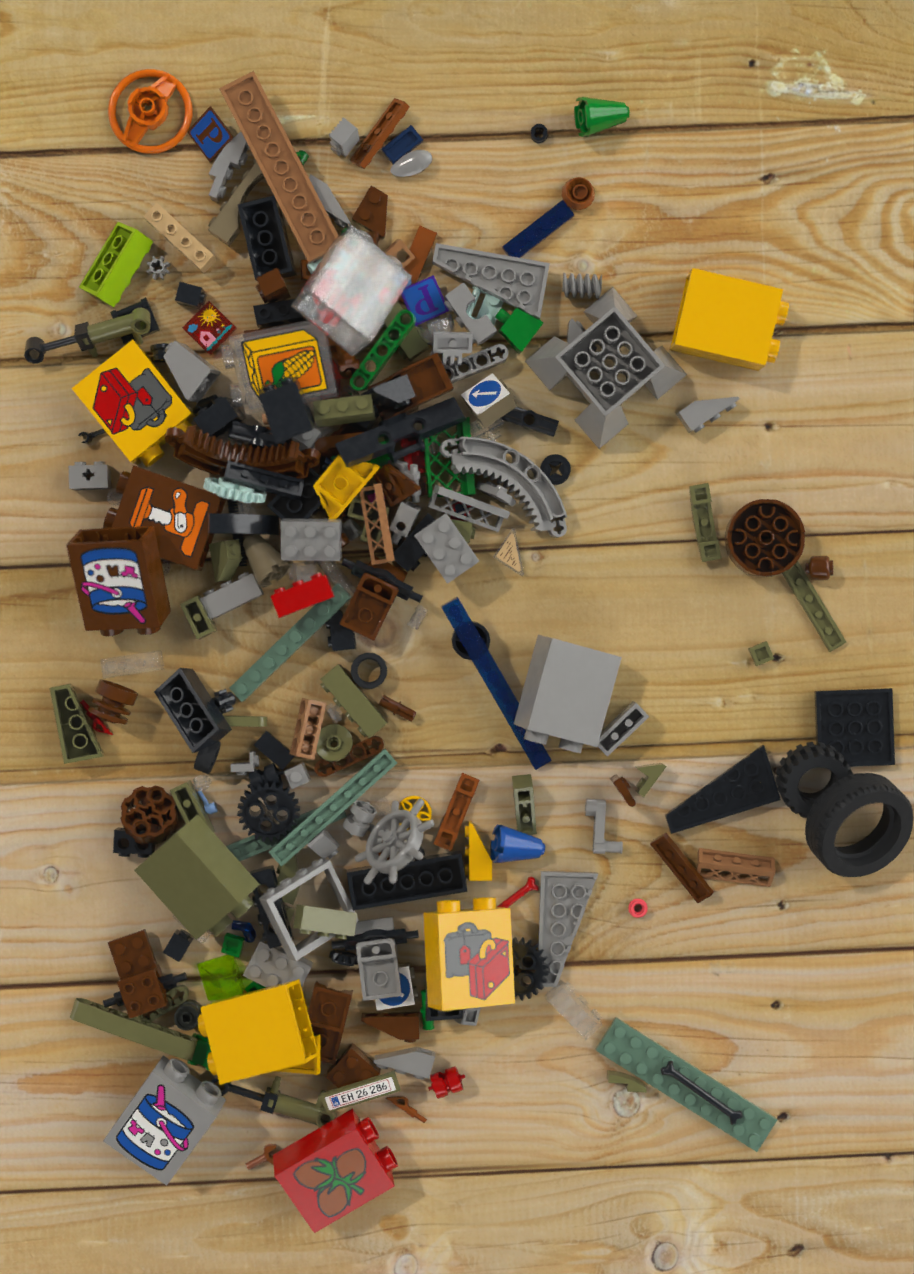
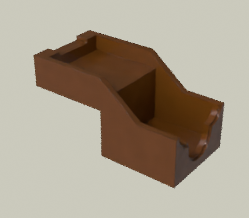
[367,353,454,421]
[308,981,353,1065]

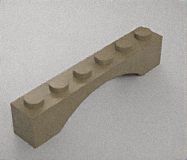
[208,149,295,247]

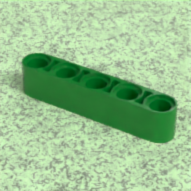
[350,310,416,391]

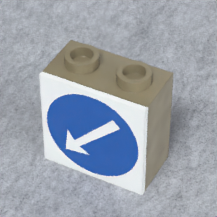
[461,373,517,428]
[375,962,418,1010]

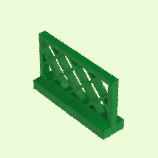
[422,417,475,498]

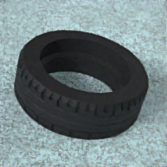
[805,773,913,877]

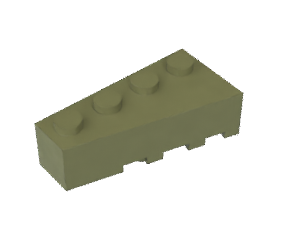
[50,684,104,764]

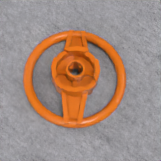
[108,69,193,154]

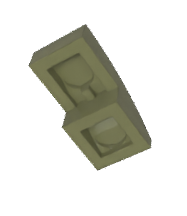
[607,1070,647,1093]

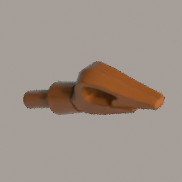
[386,1096,427,1123]

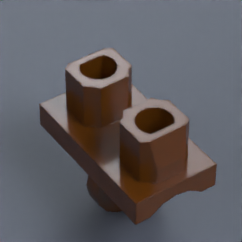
[332,343,360,378]

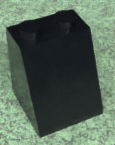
[259,376,314,443]

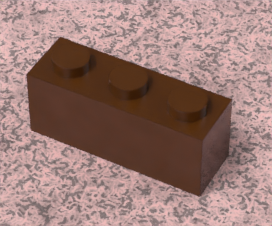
[256,268,291,304]

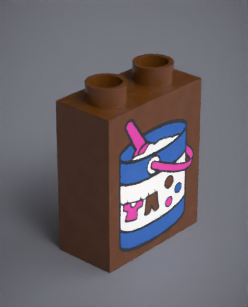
[66,526,171,636]

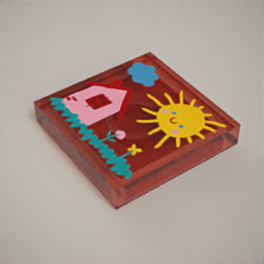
[182,301,237,356]

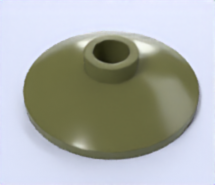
[316,724,353,762]

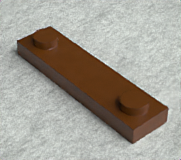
[650,833,714,903]

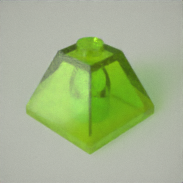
[197,954,245,1001]

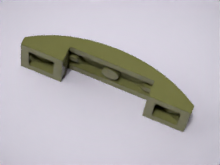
[689,483,722,562]

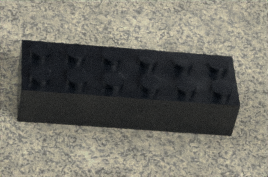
[347,851,467,911]

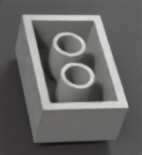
[414,513,480,584]
[281,518,342,561]
[243,937,313,987]

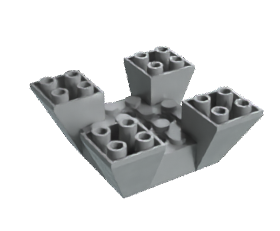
[525,287,687,449]

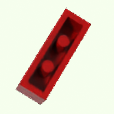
[270,573,335,618]

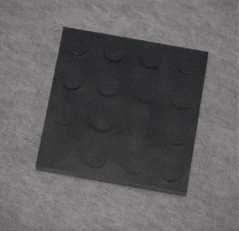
[814,688,895,768]

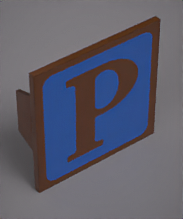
[187,106,234,163]

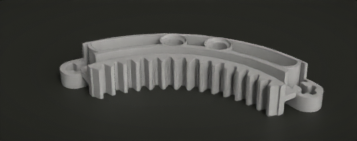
[440,437,567,538]

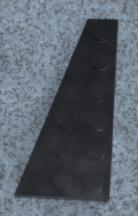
[665,745,781,834]

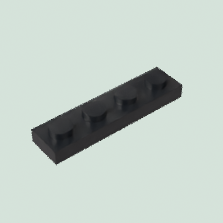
[223,460,304,500]

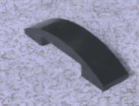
[208,513,279,535]

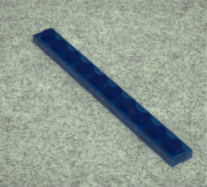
[441,596,552,770]

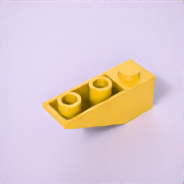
[465,821,492,881]

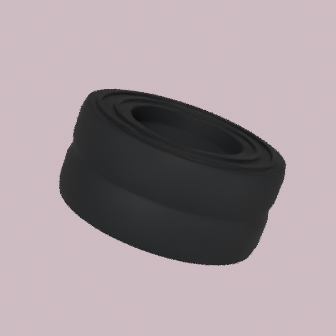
[194,741,221,774]

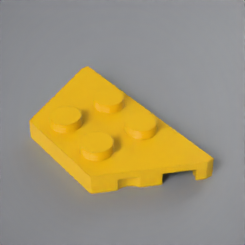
[313,455,380,519]

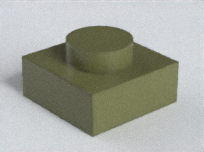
[748,641,774,666]

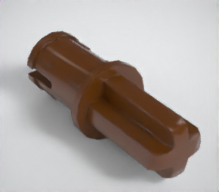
[378,695,416,722]

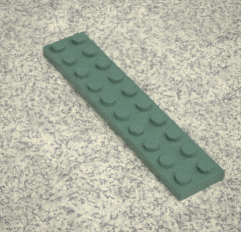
[596,1017,777,1152]

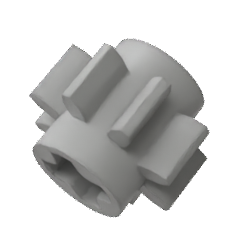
[146,256,170,280]

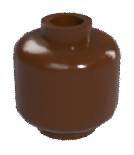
[805,556,834,581]

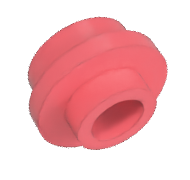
[628,898,648,918]

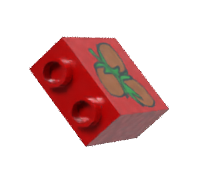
[273,1108,398,1233]

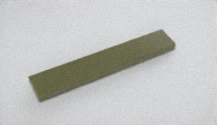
[782,561,846,652]

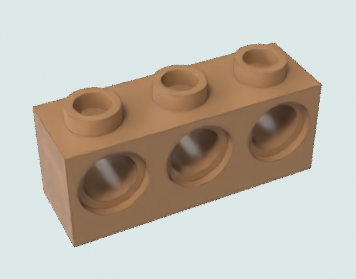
[290,698,327,760]

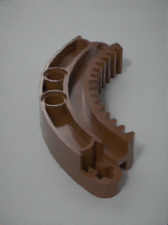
[165,425,321,479]

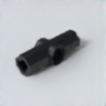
[499,407,559,437]

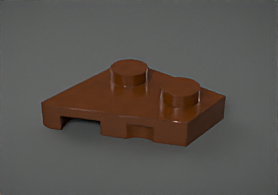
[352,185,388,239]

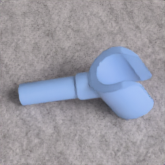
[197,790,218,814]

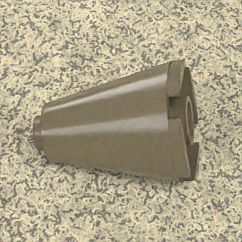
[243,534,291,587]

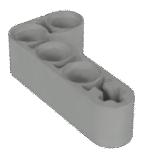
[430,344,508,383]

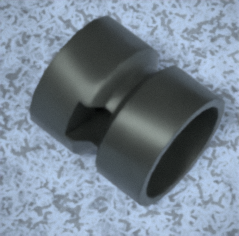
[174,1000,202,1031]

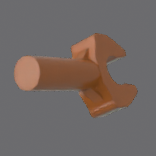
[246,1144,277,1170]

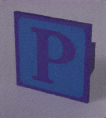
[399,275,449,326]

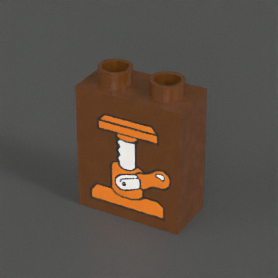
[103,465,227,571]

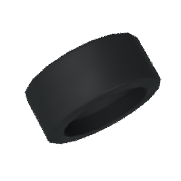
[351,653,387,689]

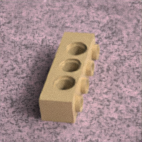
[143,202,217,274]

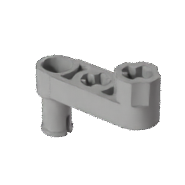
[585,799,623,854]

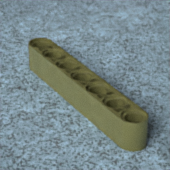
[70,998,198,1060]

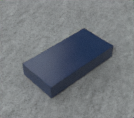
[381,125,423,165]

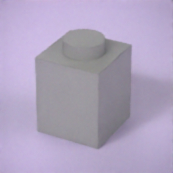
[284,762,311,789]

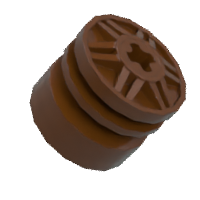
[88,679,138,724]

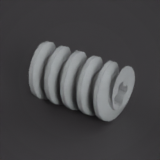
[562,273,602,299]

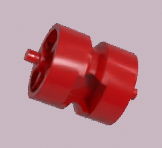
[428,1066,465,1099]

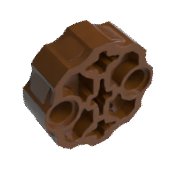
[120,786,178,845]

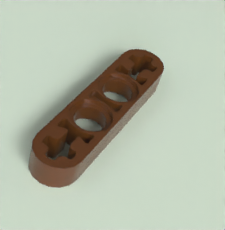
[314,736,384,777]

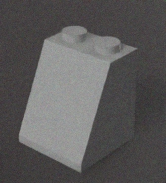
[163,341,221,403]

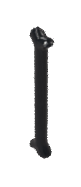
[661,1061,743,1125]

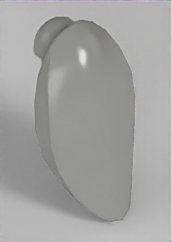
[390,150,432,177]

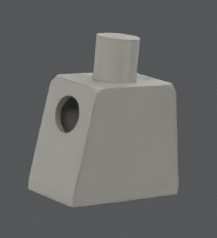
[389,500,422,545]

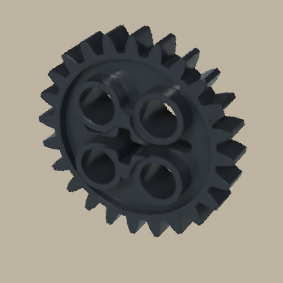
[237,780,300,842]
[512,937,550,1001]

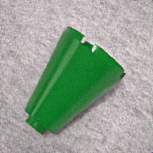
[574,97,630,137]

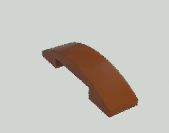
[434,773,480,851]

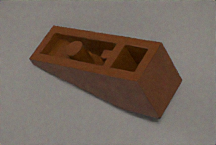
[361,1012,420,1043]

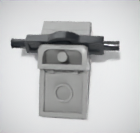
[332,917,419,1001]

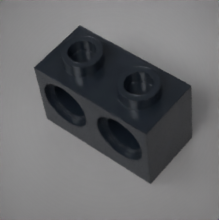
[113,828,155,858]

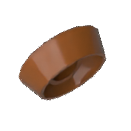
[562,177,595,210]

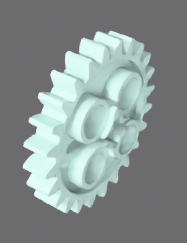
[203,477,267,503]

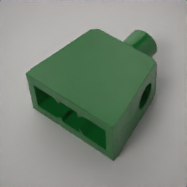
[495,308,543,354]

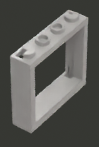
[259,858,359,961]

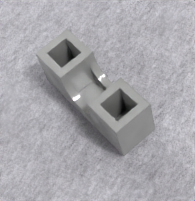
[444,282,497,346]

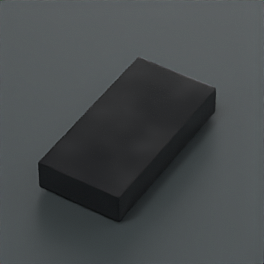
[254,730,295,770]

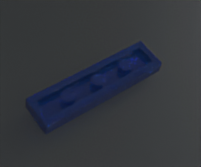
[502,200,574,258]

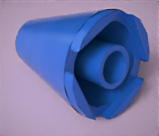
[490,824,545,863]

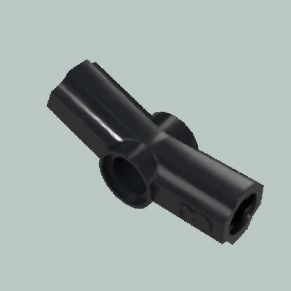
[228,421,289,449]

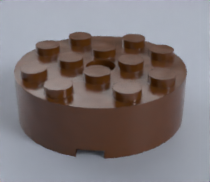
[725,499,805,577]

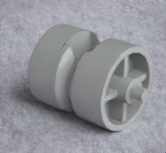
[343,800,377,837]

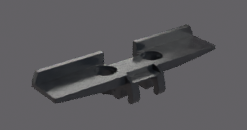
[335,397,466,468]

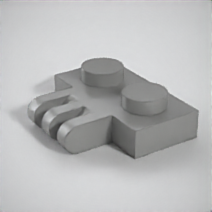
[433,332,473,365]
[475,481,516,506]

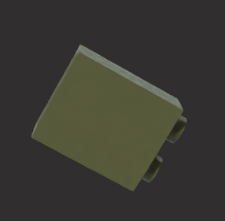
[134,814,260,940]

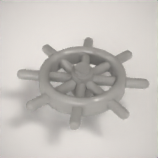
[355,799,435,884]

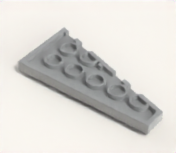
[433,243,550,320]
[538,871,598,987]

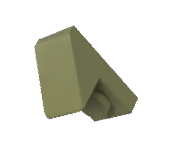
[635,763,667,797]

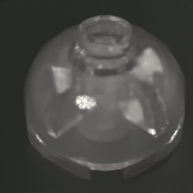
[415,313,455,346]

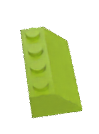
[79,222,153,307]

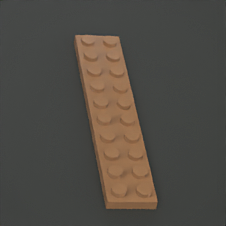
[219,71,343,264]

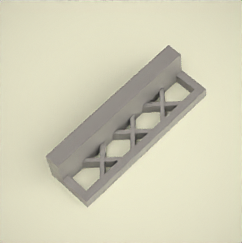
[428,485,510,532]

